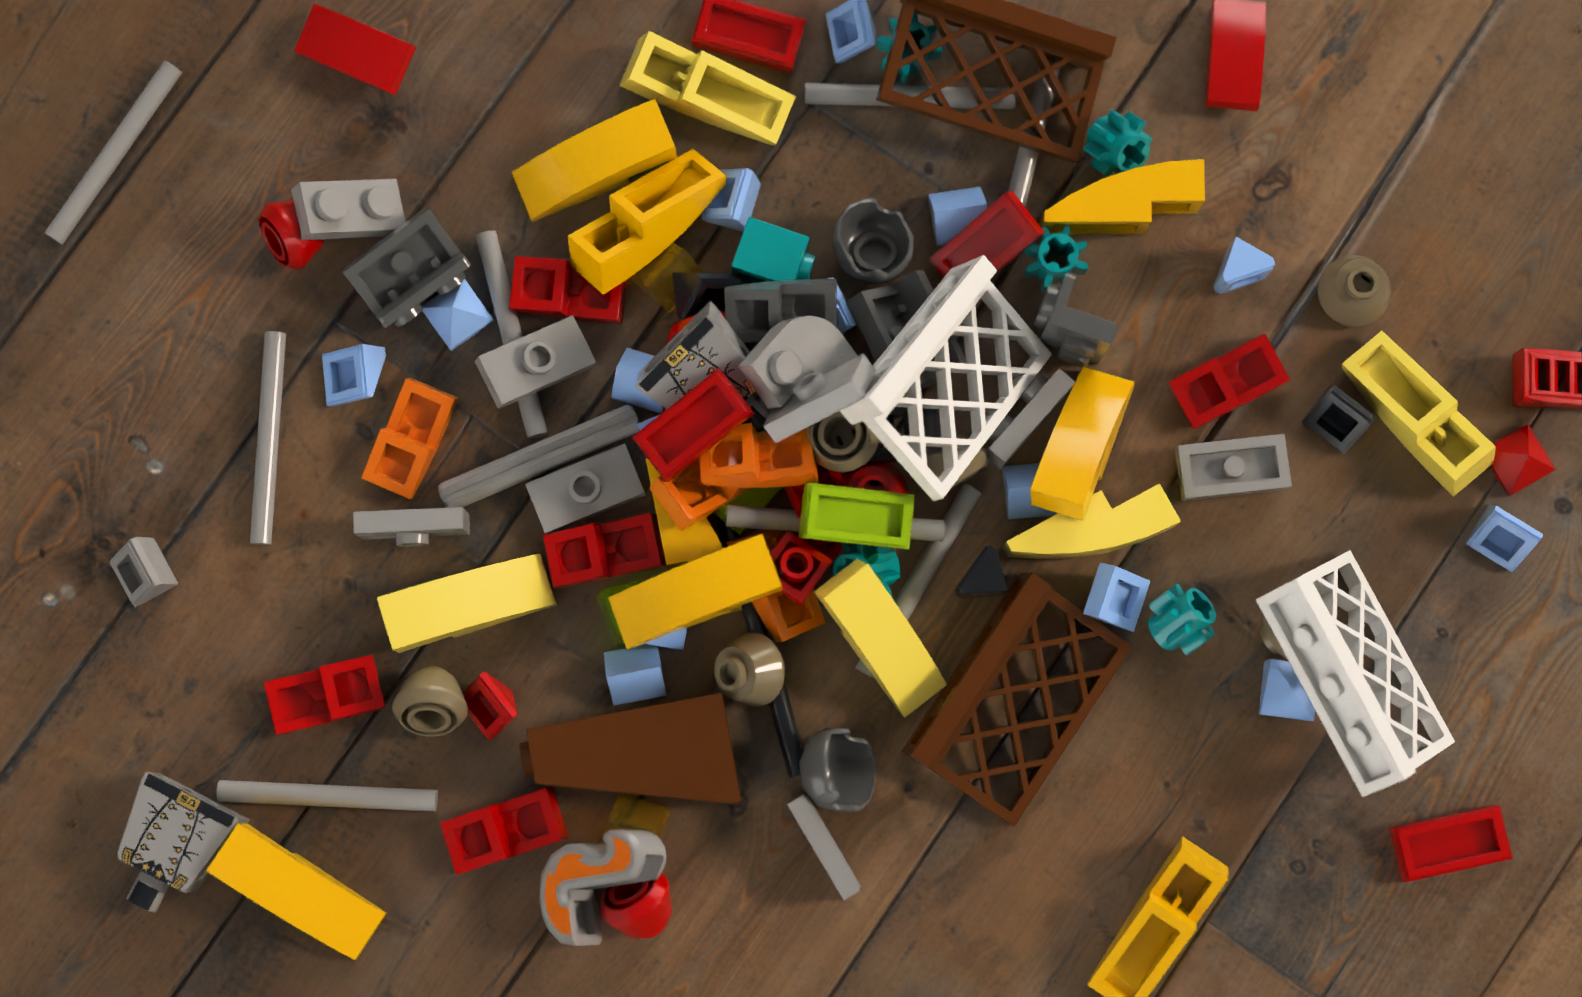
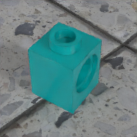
[731,217,816,283]

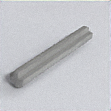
[438,405,640,508]

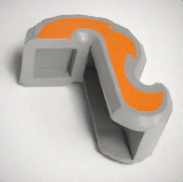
[539,829,666,946]

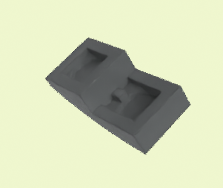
[724,279,838,342]

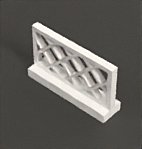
[840,255,1052,501]
[1256,550,1455,797]

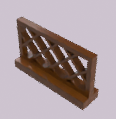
[876,0,1117,163]
[901,573,1133,827]

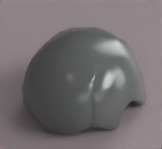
[832,198,914,285]
[799,728,876,812]

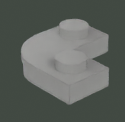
[738,316,858,408]

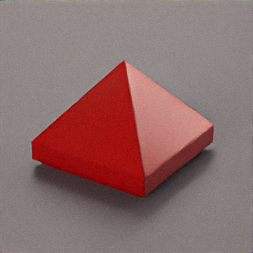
[1490,424,1556,497]
[463,672,518,741]

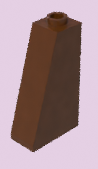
[519,693,742,804]

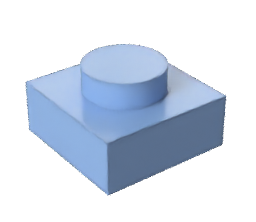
[1083,562,1150,632]

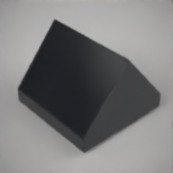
[672,272,744,319]
[1302,384,1377,454]
[954,545,1008,599]

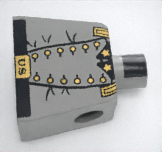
[636,301,770,431]
[117,772,250,912]

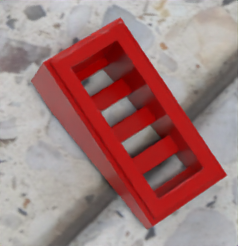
[1512,348,1582,409]

